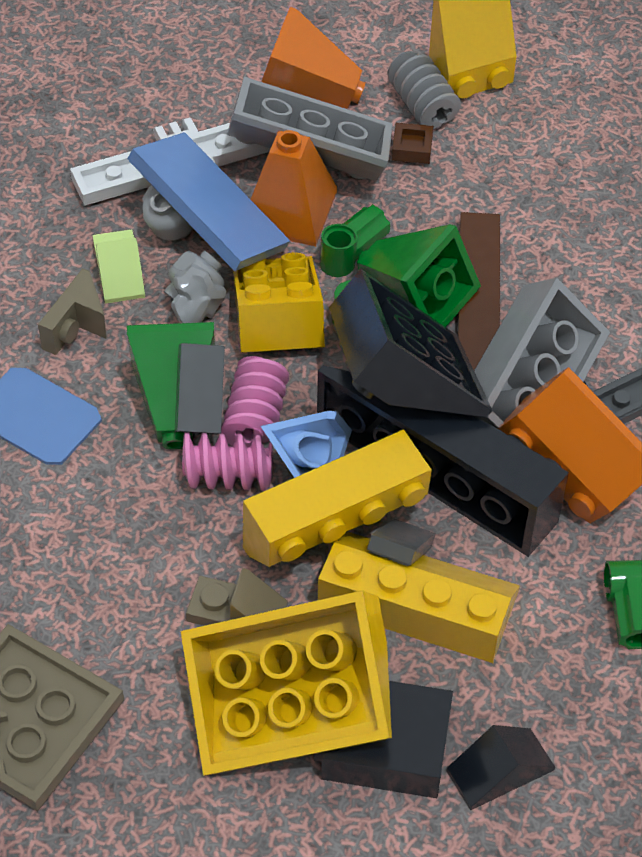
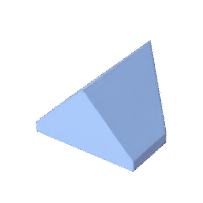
[260,411,352,478]

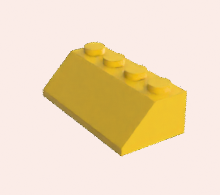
[243,429,432,567]
[318,532,520,663]

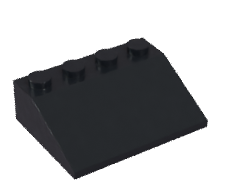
[329,268,493,417]

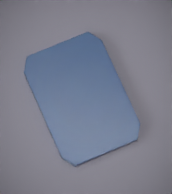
[0,368,102,465]

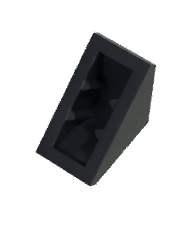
[446,725,555,810]

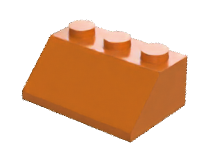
[497,367,642,524]

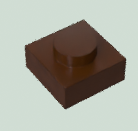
[391,123,434,164]

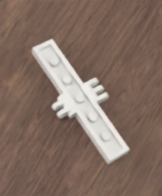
[70,117,271,206]

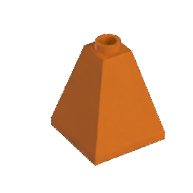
[261,7,366,109]
[250,130,338,247]

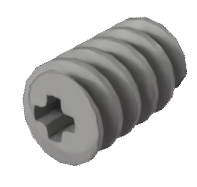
[387,51,461,130]

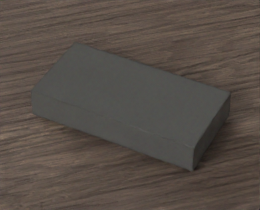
[175,343,225,435]
[367,519,436,566]

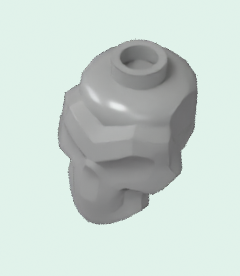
[142,185,193,240]
[164,250,227,323]

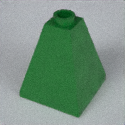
[357,224,481,327]
[127,322,215,449]

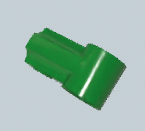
[319,204,390,277]
[604,560,642,649]

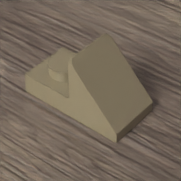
[38,268,107,355]
[186,568,288,626]

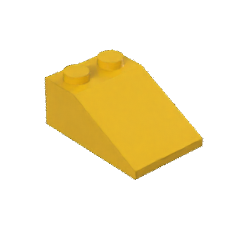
[429,0,517,98]

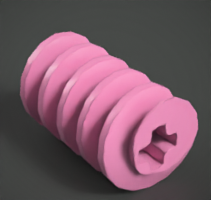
[221,356,289,447]
[182,432,273,491]

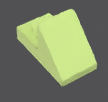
[93,229,145,304]

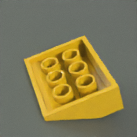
[180,590,392,776]

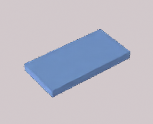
[127,132,290,271]

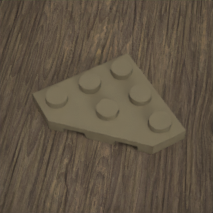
[0,624,124,811]

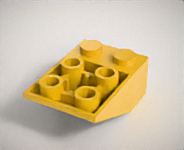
[233,252,325,353]

